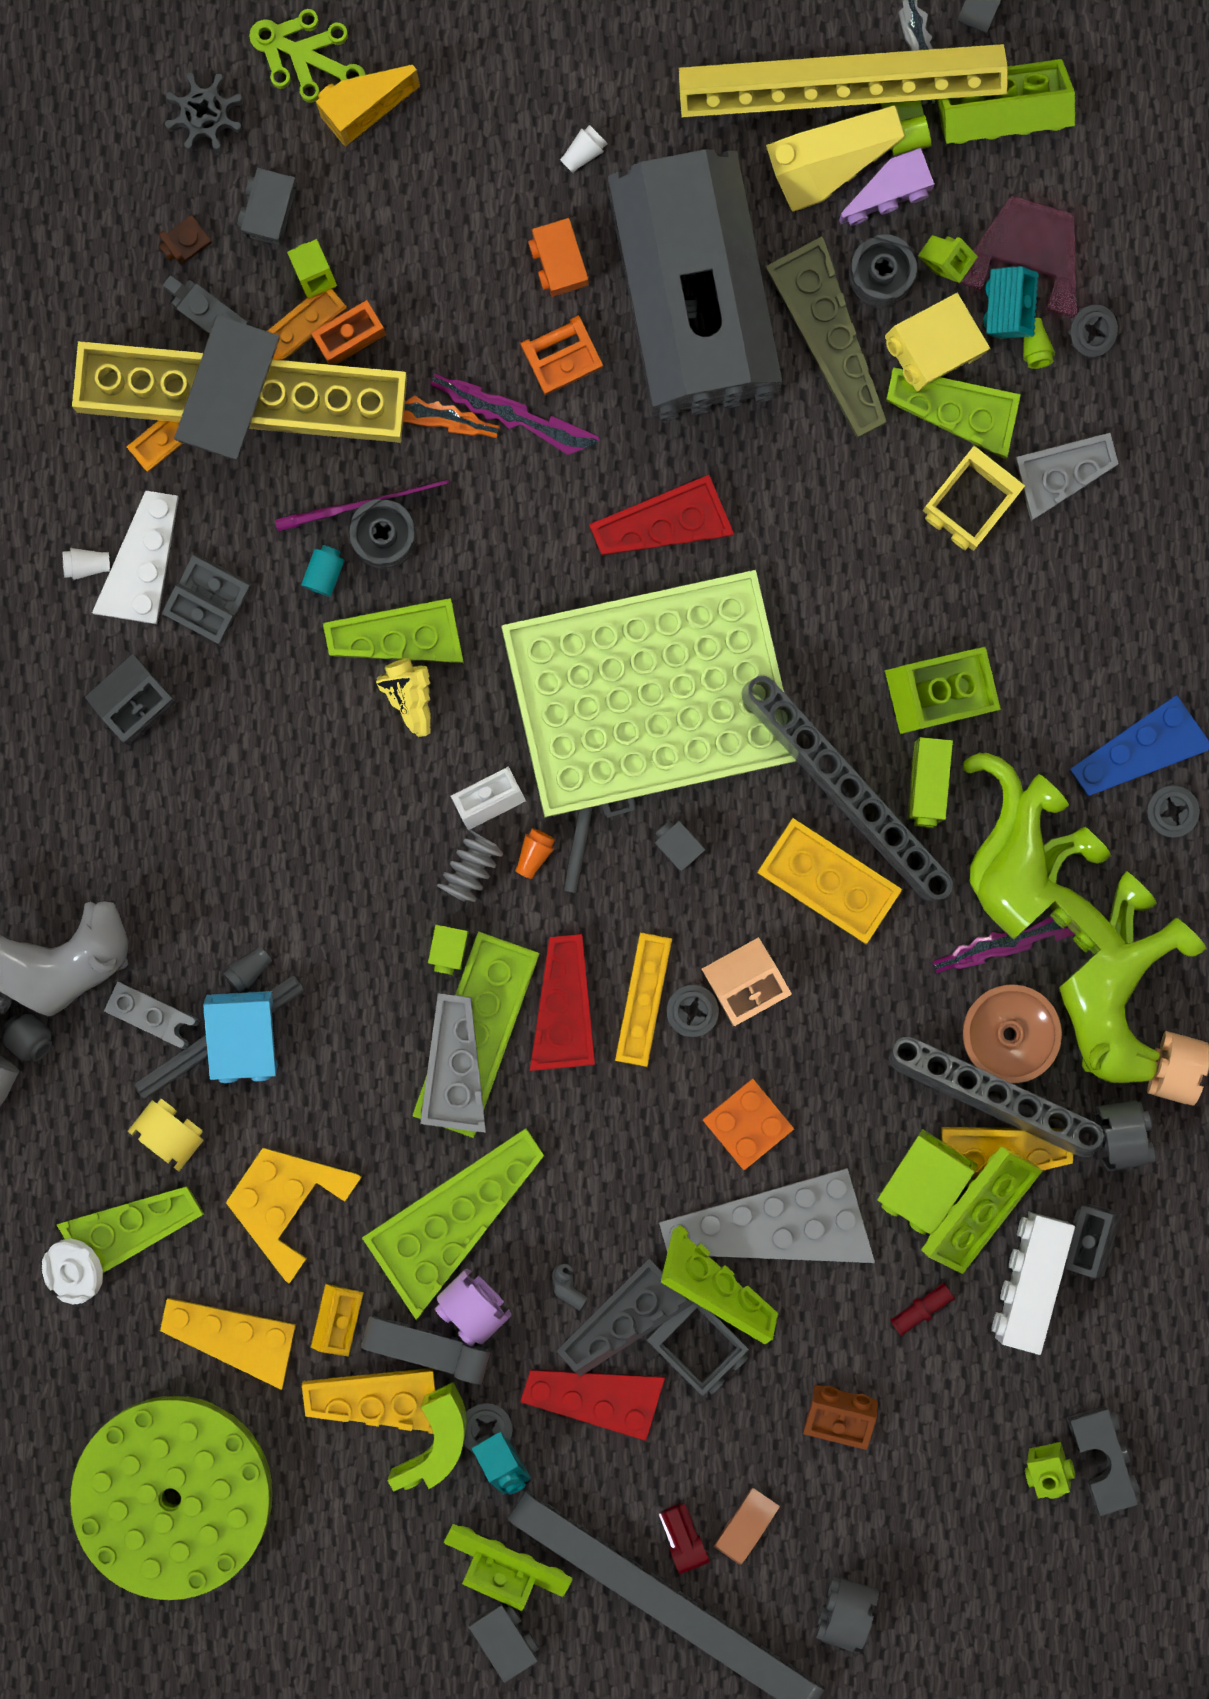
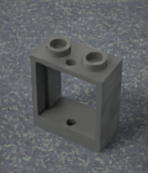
[646,1298,749,1396]

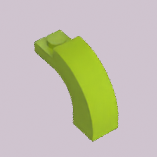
[387,1382,467,1492]

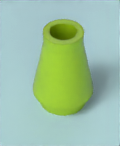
[1023,318,1055,369]

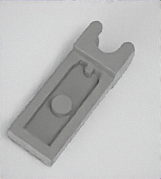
[104,982,200,1049]

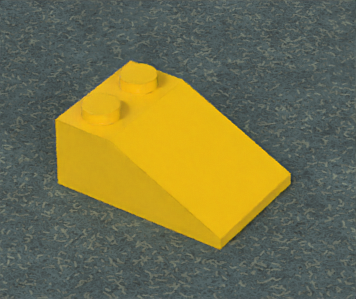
[316,65,420,147]

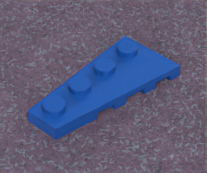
[1069,695,1209,796]

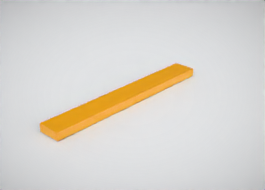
[127,289,347,472]

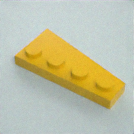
[941,1127,1073,1187]
[160,1298,296,1390]

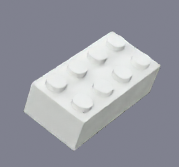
[992,1211,1075,1355]

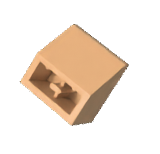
[702,937,792,1026]

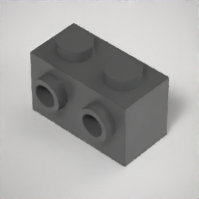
[1064,1204,1122,1279]

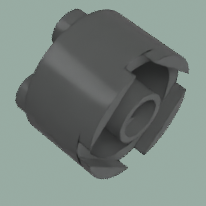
[849,234,917,307]
[349,499,417,569]
[1095,1100,1155,1171]
[816,1576,879,1654]

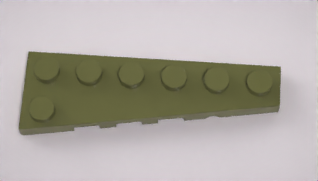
[765,236,887,439]

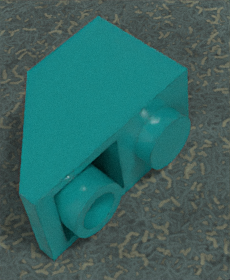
[472,1432,532,1495]

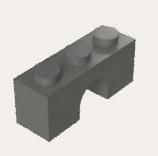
[1067,1406,1140,1516]

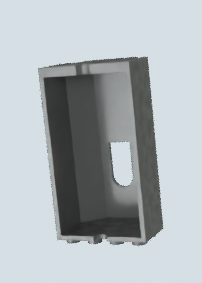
[608,149,782,421]

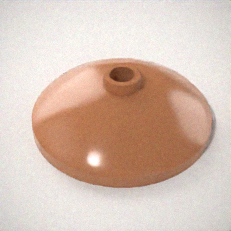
[963,985,1062,1083]

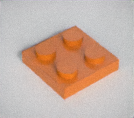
[702,1078,794,1170]

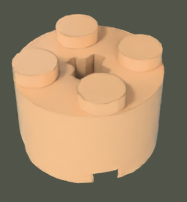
[1147,1031,1209,1106]

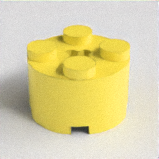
[127,1099,204,1171]

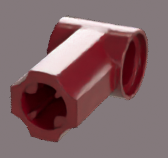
[659,1502,710,1575]

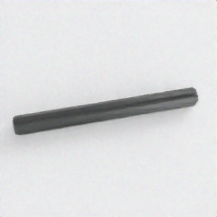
[135,976,304,1099]

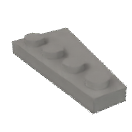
[420,993,486,1133]

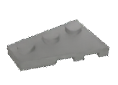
[1014,433,1119,521]

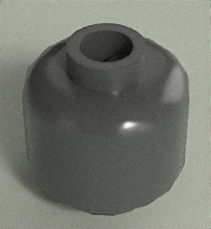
[3,1014,52,1062]

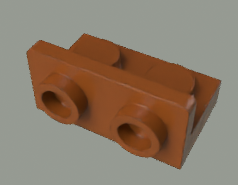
[803,1385,878,1450]

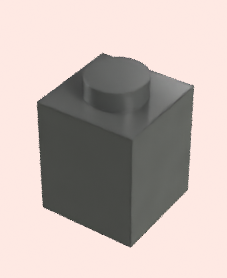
[654,821,705,873]

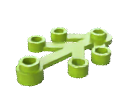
[249,9,366,103]

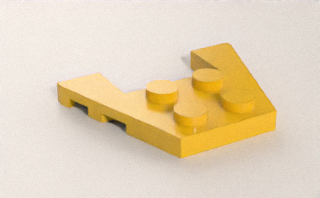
[226,1148,362,1284]

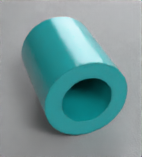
[301,545,345,597]

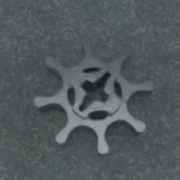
[165,73,243,153]

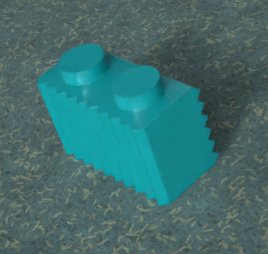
[983,266,1039,339]

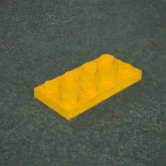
[757,818,902,944]

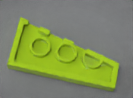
[886,367,1021,459]
[323,598,464,663]
[57,1186,204,1273]
[661,1225,778,1344]

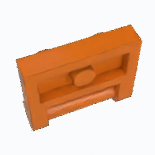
[520,315,603,396]

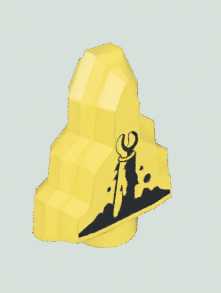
[376,658,431,737]

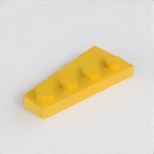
[302,1368,436,1434]

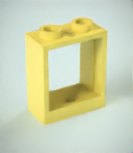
[923,446,1025,551]

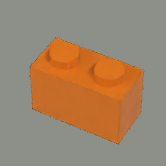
[528,218,589,297]
[311,300,386,365]

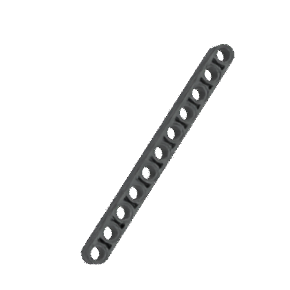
[507,1490,826,1699]

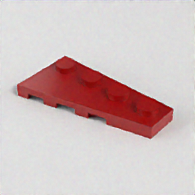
[589,475,734,556]
[530,934,595,1071]
[520,1369,665,1441]

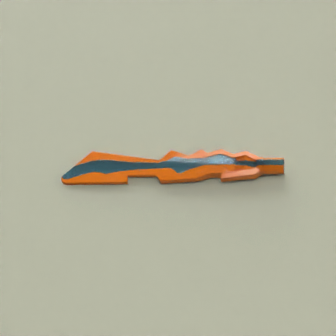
[403,396,500,438]

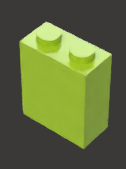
[907,737,953,828]
[877,1129,978,1235]

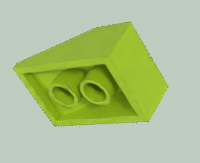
[885,647,1001,734]

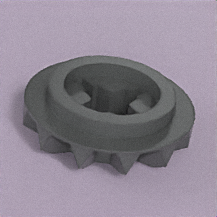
[1068,304,1118,357]
[1147,785,1200,838]
[667,985,719,1037]
[464,1403,512,1453]

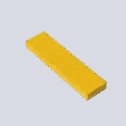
[615,932,672,1067]

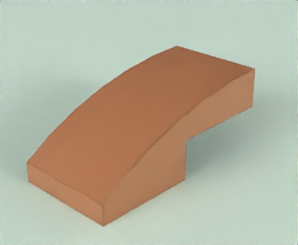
[713,1488,780,1565]

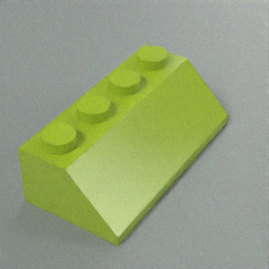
[937,59,1075,144]

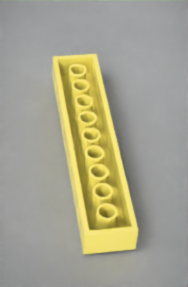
[72,341,407,443]

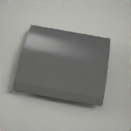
[162,553,252,644]

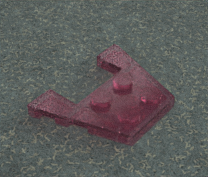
[953,196,1077,318]

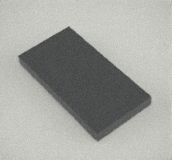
[174,315,280,461]

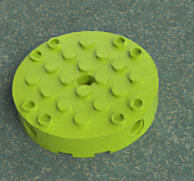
[70,1396,272,1600]

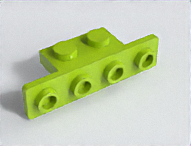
[444,1524,572,1611]

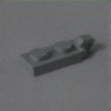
[163,275,248,335]

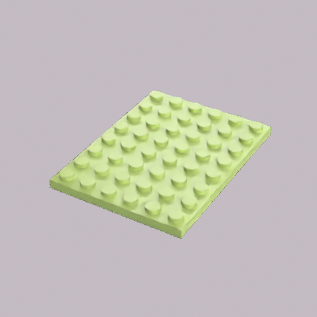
[501,570,797,818]

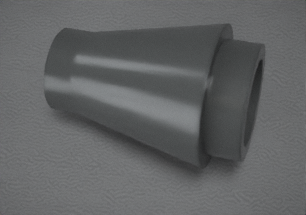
[223,946,272,993]

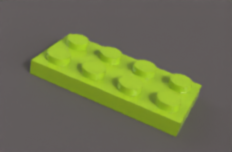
[921,1146,1042,1274]

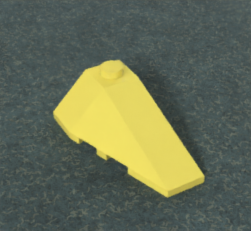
[766,105,905,212]

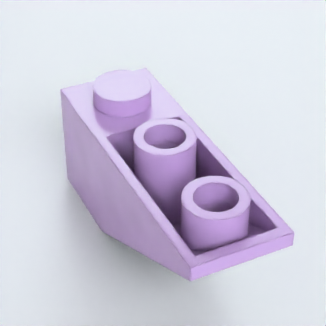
[839,148,934,226]

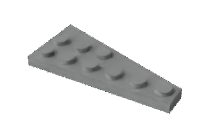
[659,1168,875,1263]

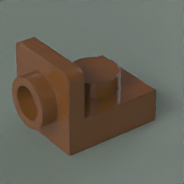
[159,215,212,265]

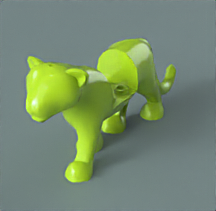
[963,753,1207,1083]

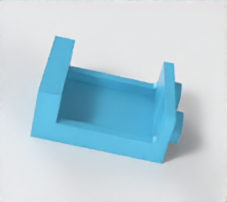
[203,991,278,1083]

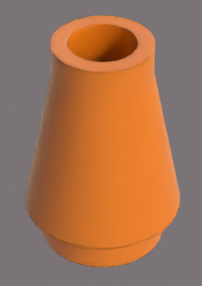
[515,828,555,879]

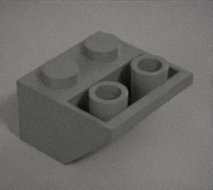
[85,654,177,745]

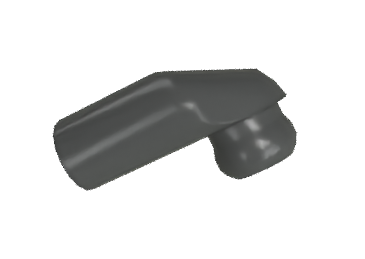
[552,1264,588,1311]

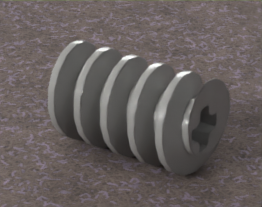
[437,830,503,902]

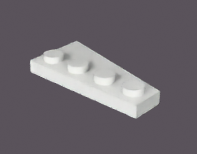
[92,491,179,624]

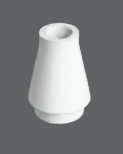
[560,125,608,173]
[62,548,110,580]

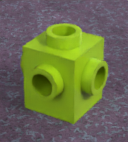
[1025,1442,1075,1499]

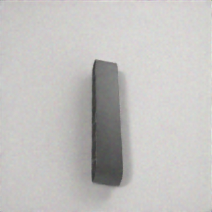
[890,1037,1104,1158]

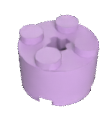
[435,1269,511,1346]

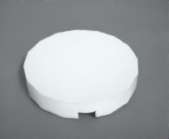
[42,1238,103,1305]

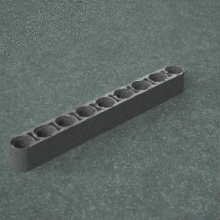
[741,676,953,902]

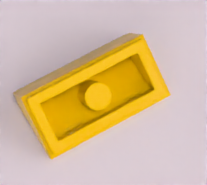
[311,1284,364,1357]

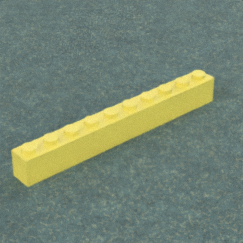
[679,44,1007,117]

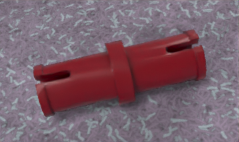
[890,1282,955,1336]

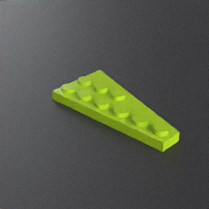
[362,1128,544,1320]

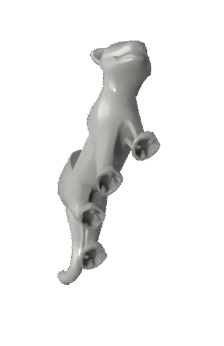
[0,901,129,1106]

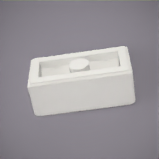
[451,766,526,830]

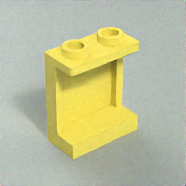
[885,292,990,391]

